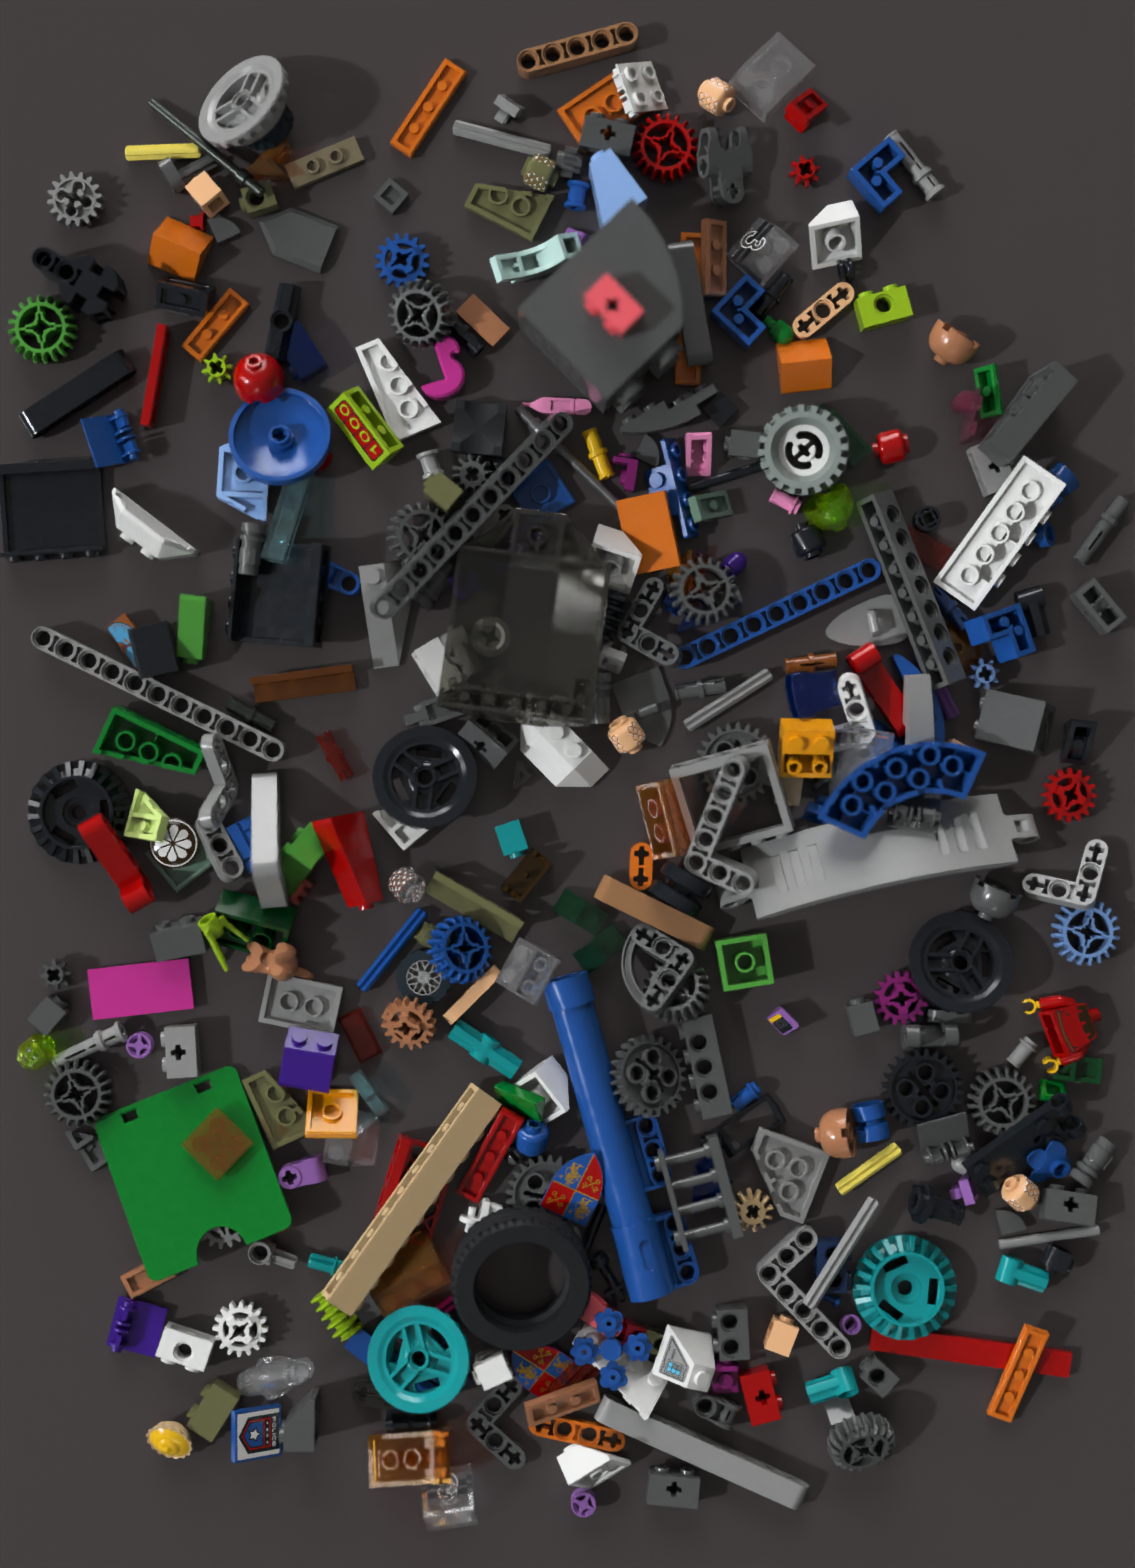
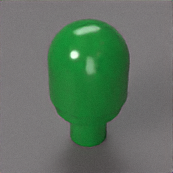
[762,315,794,345]

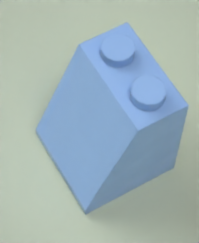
[588,148,647,228]

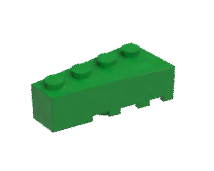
[92,704,206,775]

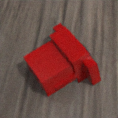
[190,211,206,232]

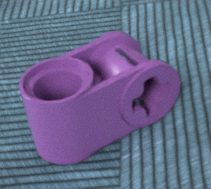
[278,1153,329,1189]

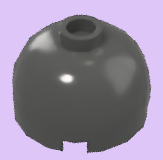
[970,875,1023,921]

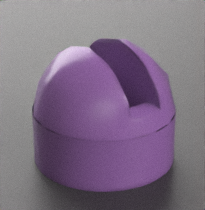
[839,1314,861,1335]

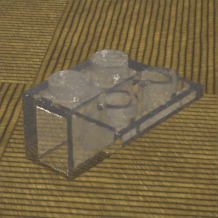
[495,937,560,1006]

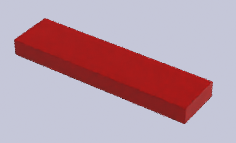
[140,323,171,429]
[456,1106,525,1204]

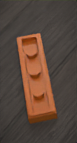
[390,58,467,159]
[987,1323,1050,1423]

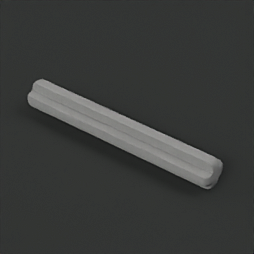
[452,120,551,158]
[683,669,773,731]

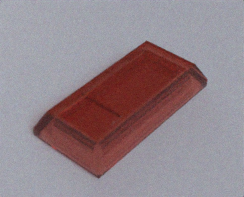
[338,1007,383,1064]

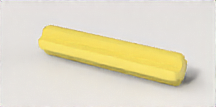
[125,143,201,161]
[835,1142,902,1195]

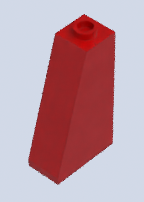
[312,811,383,911]

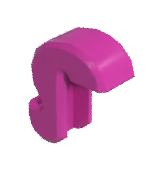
[421,336,465,401]

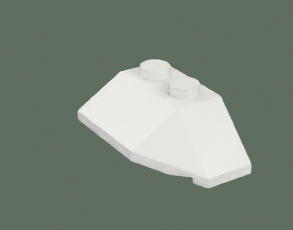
[112,488,200,561]
[520,697,609,787]

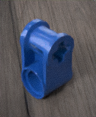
[328,561,362,597]

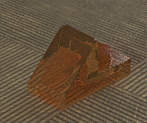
[247,138,292,181]

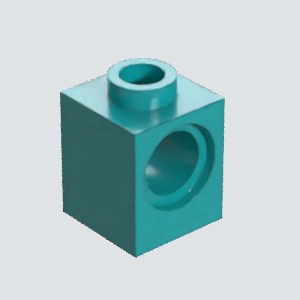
[494,819,528,859]

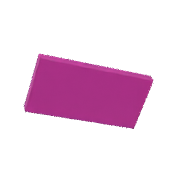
[87,958,195,1020]

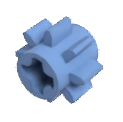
[967,658,1000,690]

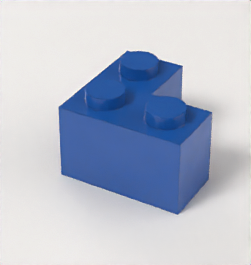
[846,136,906,216]
[709,273,766,351]
[963,603,1036,664]

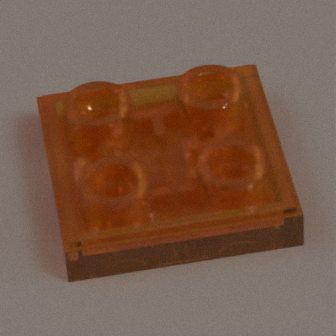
[181,1107,254,1180]

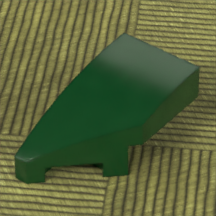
[1053,1056,1103,1084]

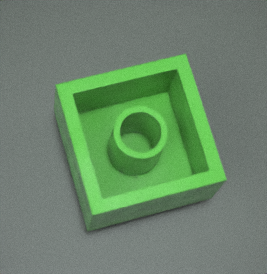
[714,931,774,992]

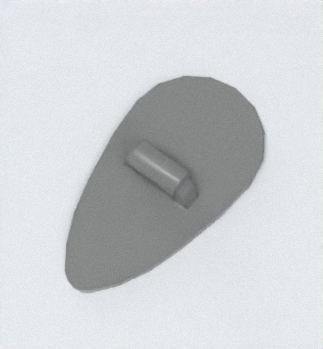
[825,594,908,646]

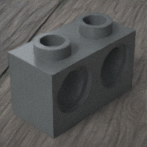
[711,1303,750,1361]

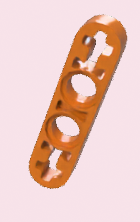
[529,1415,625,1452]

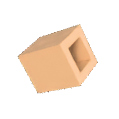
[185,171,230,219]

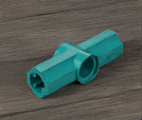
[448,1018,523,1079]

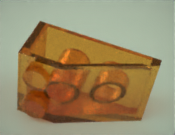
[368,1430,451,1488]

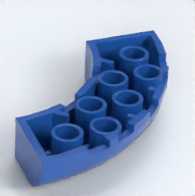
[817,741,986,839]

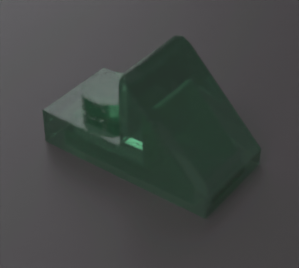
[552,888,609,936]
[572,923,626,974]

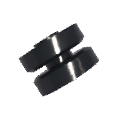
[648,860,714,919]

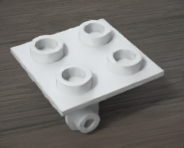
[612,61,668,119]

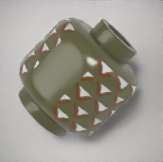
[520,154,560,192]

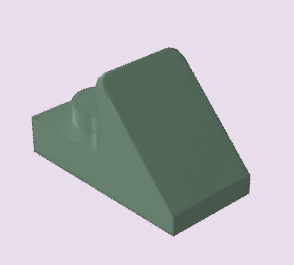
[687,490,733,524]

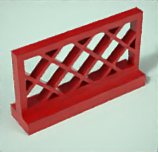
[372,1133,449,1248]

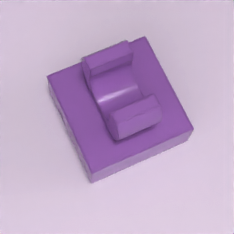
[949,1174,979,1206]

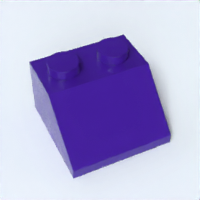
[278,1026,340,1094]

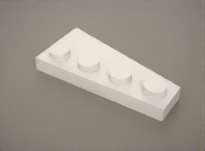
[355,338,442,441]
[572,1322,668,1420]

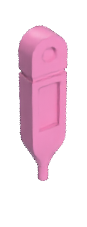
[522,397,592,416]

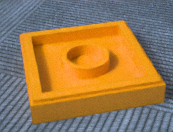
[305,1089,359,1138]

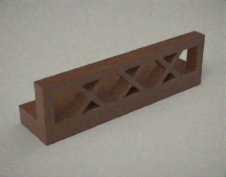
[250,664,357,703]

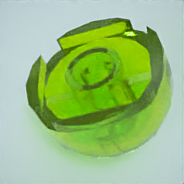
[803,483,854,532]

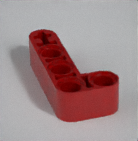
[845,641,905,739]
[77,813,155,914]

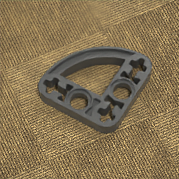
[621,923,696,1015]

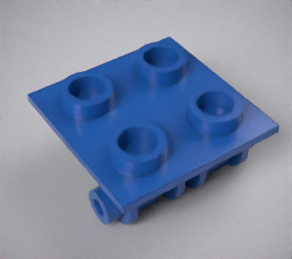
[80,409,141,468]

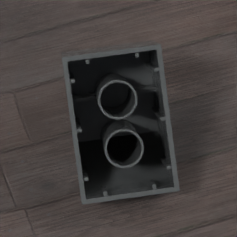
[518,198,683,415]

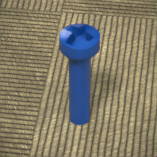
[809,1287,841,1308]

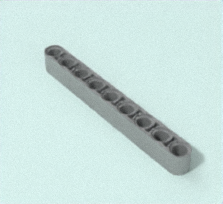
[594,1393,809,1510]

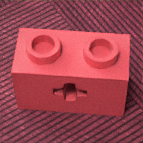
[584,273,644,338]

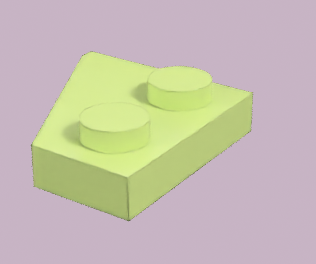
[123,789,169,843]

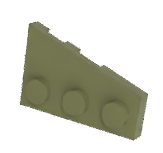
[464,183,555,243]
[242,1069,306,1150]

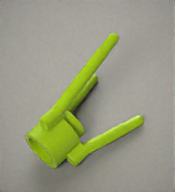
[198,912,249,972]

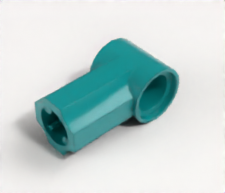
[995,1254,1049,1293]
[805,1366,859,1405]

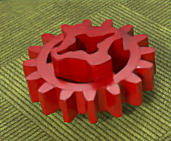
[1040,768,1097,823]

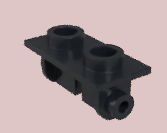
[385,1408,438,1434]

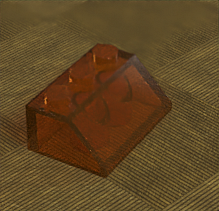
[635,778,691,860]
[369,1228,451,1318]

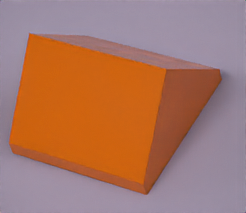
[147,216,215,282]
[775,338,832,394]

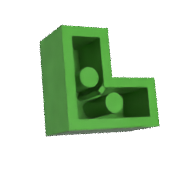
[281,821,325,897]

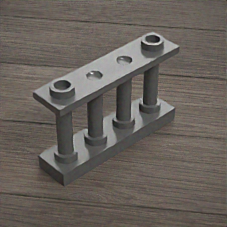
[654,1134,744,1253]

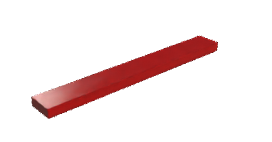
[868,1327,1072,1378]

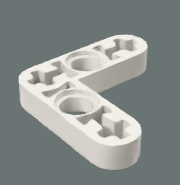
[834,672,876,752]

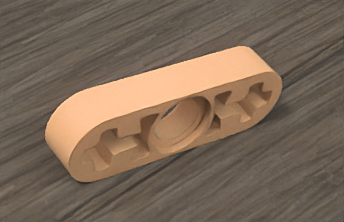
[792,282,854,340]
[442,964,503,1025]

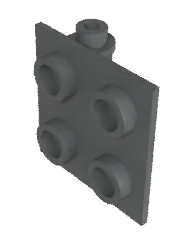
[886,793,941,834]
[917,1111,975,1166]

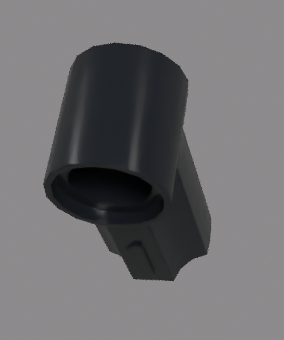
[1014,585,1050,638]

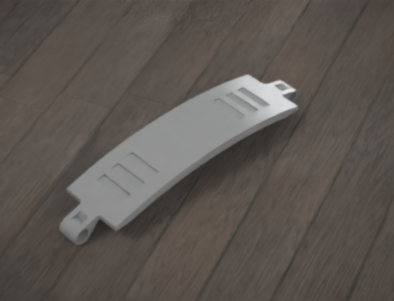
[715,793,1040,920]

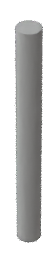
[998,1225,1100,1250]

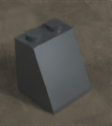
[973,689,1056,757]

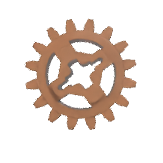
[381,996,437,1050]

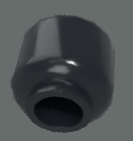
[789,521,826,561]

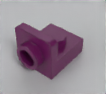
[612,453,638,493]
[712,1357,739,1393]

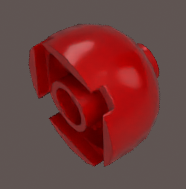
[233,352,285,404]

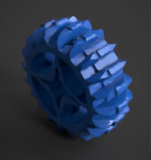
[426,915,494,985]

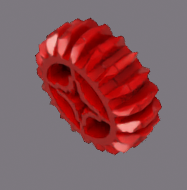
[631,113,699,184]

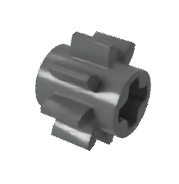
[556,146,583,179]
[39,958,73,990]

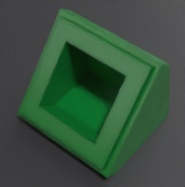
[1036,1079,1066,1104]

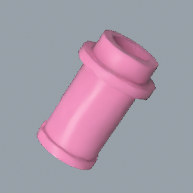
[768,487,803,515]

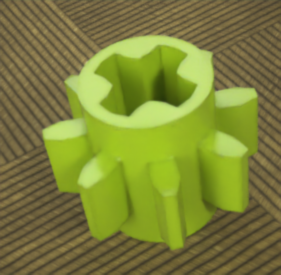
[202,353,234,386]

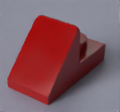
[784,88,829,133]

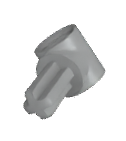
[248,1238,298,1269]

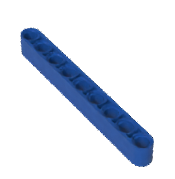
[673,558,881,670]

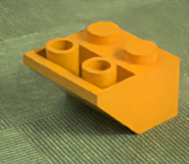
[779,718,835,778]

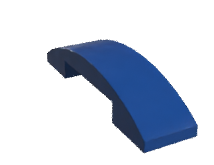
[889,654,945,742]

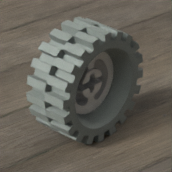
[758,404,850,496]

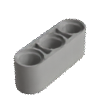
[194,816,244,883]

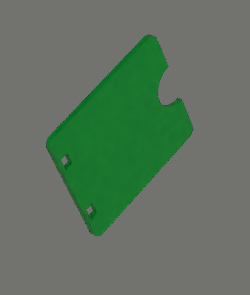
[95,1066,292,1281]

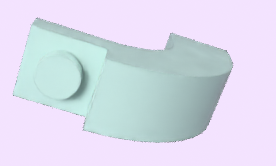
[489,232,582,284]

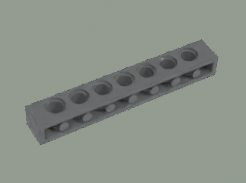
[856,489,967,691]

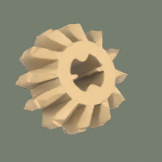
[734,1188,774,1232]

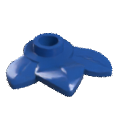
[1027,1141,1071,1182]

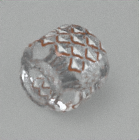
[388,866,426,904]

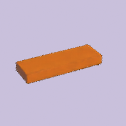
[181,288,250,363]

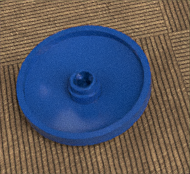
[228,388,332,486]

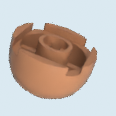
[929,318,981,367]
[814,1107,856,1159]

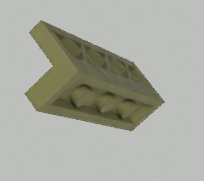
[425,870,525,943]

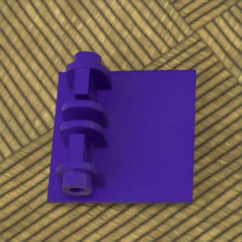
[106,1296,168,1358]

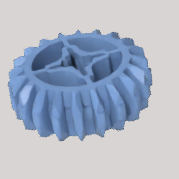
[1051,897,1120,966]

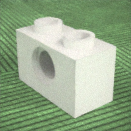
[155,1321,216,1373]
[472,1346,513,1391]

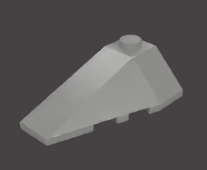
[358,562,411,669]

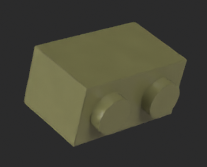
[423,471,464,517]
[186,1377,242,1443]

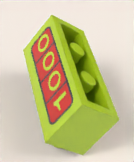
[327,386,404,470]

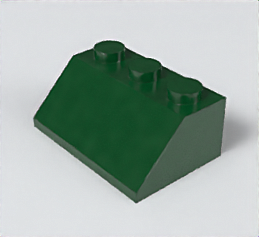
[214,888,297,954]

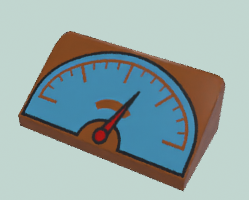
[106,613,137,670]

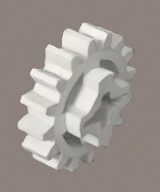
[212,1299,269,1357]

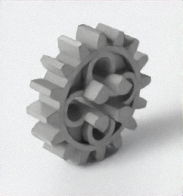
[47,171,104,229]

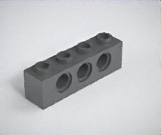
[677,1011,733,1120]

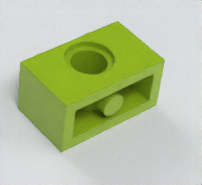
[853,284,913,333]

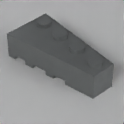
[977,361,1078,468]

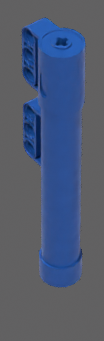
[541,970,700,1303]

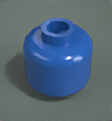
[515,1119,549,1157]

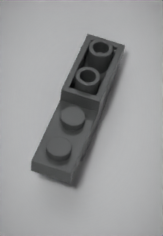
[619,383,718,436]

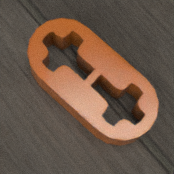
[629,842,653,890]

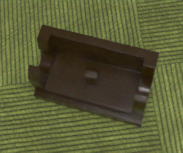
[501,847,552,903]

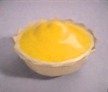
[146,1421,193,1459]

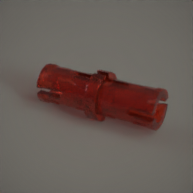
[315,730,355,782]

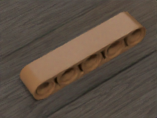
[517,22,638,79]
[593,874,716,951]

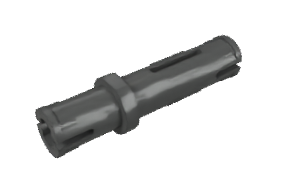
[1073,495,1130,566]

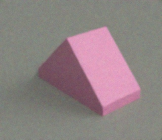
[684,432,712,477]

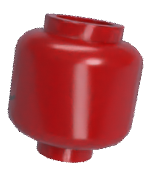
[872,429,910,465]

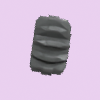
[451,454,494,496]

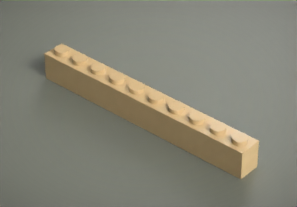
[321,1082,502,1317]

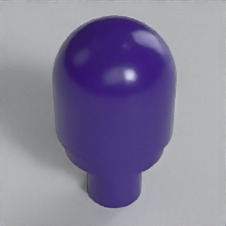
[721,552,747,577]

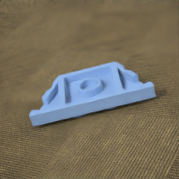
[216,443,269,524]

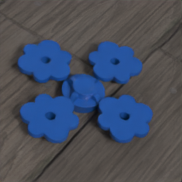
[570,1308,652,1391]

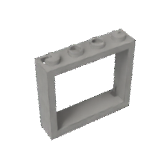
[669,739,795,857]

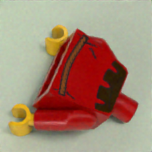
[1022,995,1101,1074]

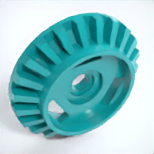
[852,1234,957,1341]
[367,1305,471,1413]

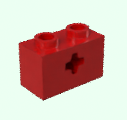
[738,1363,784,1427]

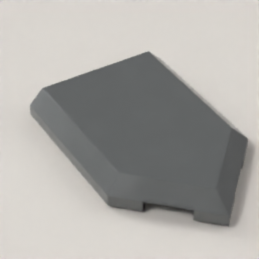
[258,207,339,274]

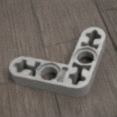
[199,734,239,829]
[1022,839,1108,910]

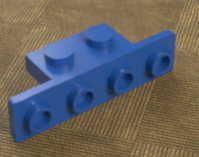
[644,438,699,539]

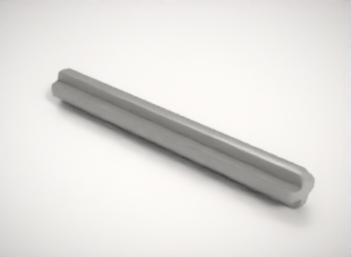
[803,1196,880,1310]

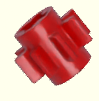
[788,155,820,189]

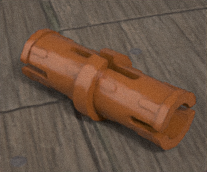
[785,652,838,674]

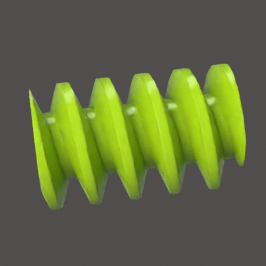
[310,1290,363,1342]

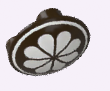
[148,818,199,869]

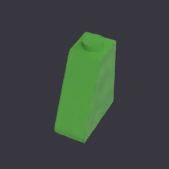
[177,594,213,665]

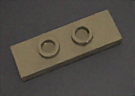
[284,136,365,191]

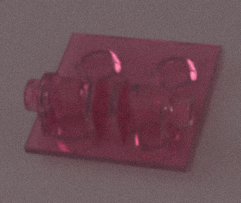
[950,387,983,445]

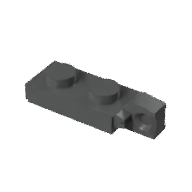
[403,686,475,726]

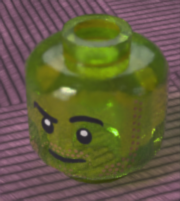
[17,1033,56,1071]

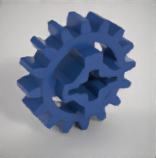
[375,233,430,290]

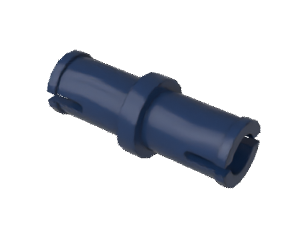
[932,585,970,632]

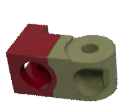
[618,1317,665,1355]

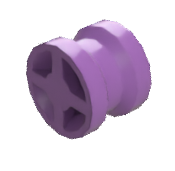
[126,1031,155,1059]
[571,1487,596,1518]

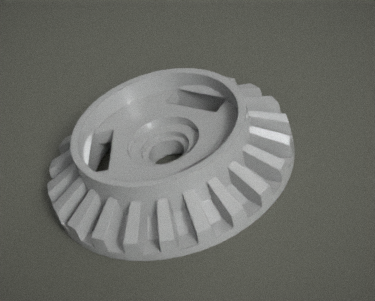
[199,55,288,148]

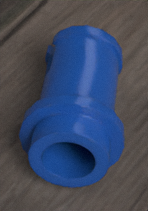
[730,1081,763,1112]

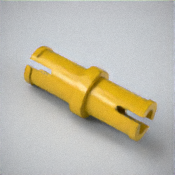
[581,427,615,481]

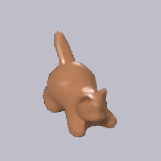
[241,942,314,981]

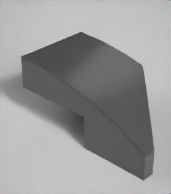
[65,1131,107,1172]

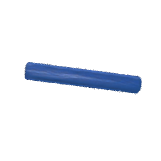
[357,908,428,992]

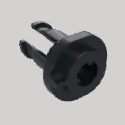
[908,1183,966,1226]

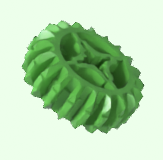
[8,295,78,365]

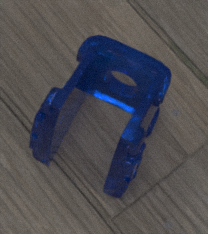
[785,671,842,719]

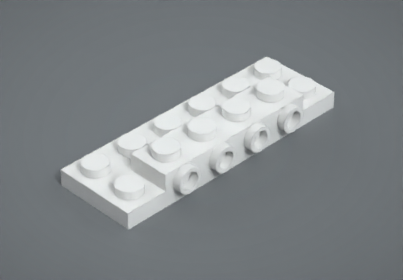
[933,455,1066,611]

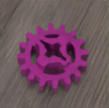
[872,970,928,1025]

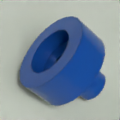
[1031,521,1055,548]

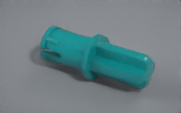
[307,1253,343,1276]

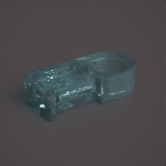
[349,1068,389,1118]

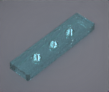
[260,472,315,564]

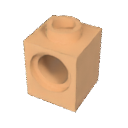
[762,1314,799,1358]

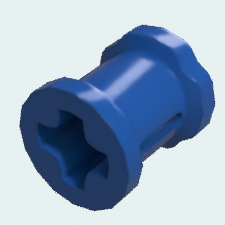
[564,180,590,212]

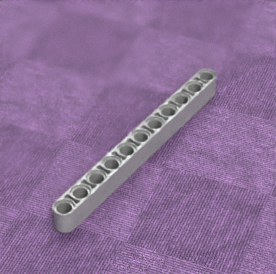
[31,627,287,762]

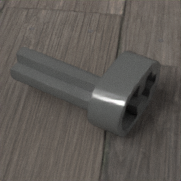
[157,155,218,194]

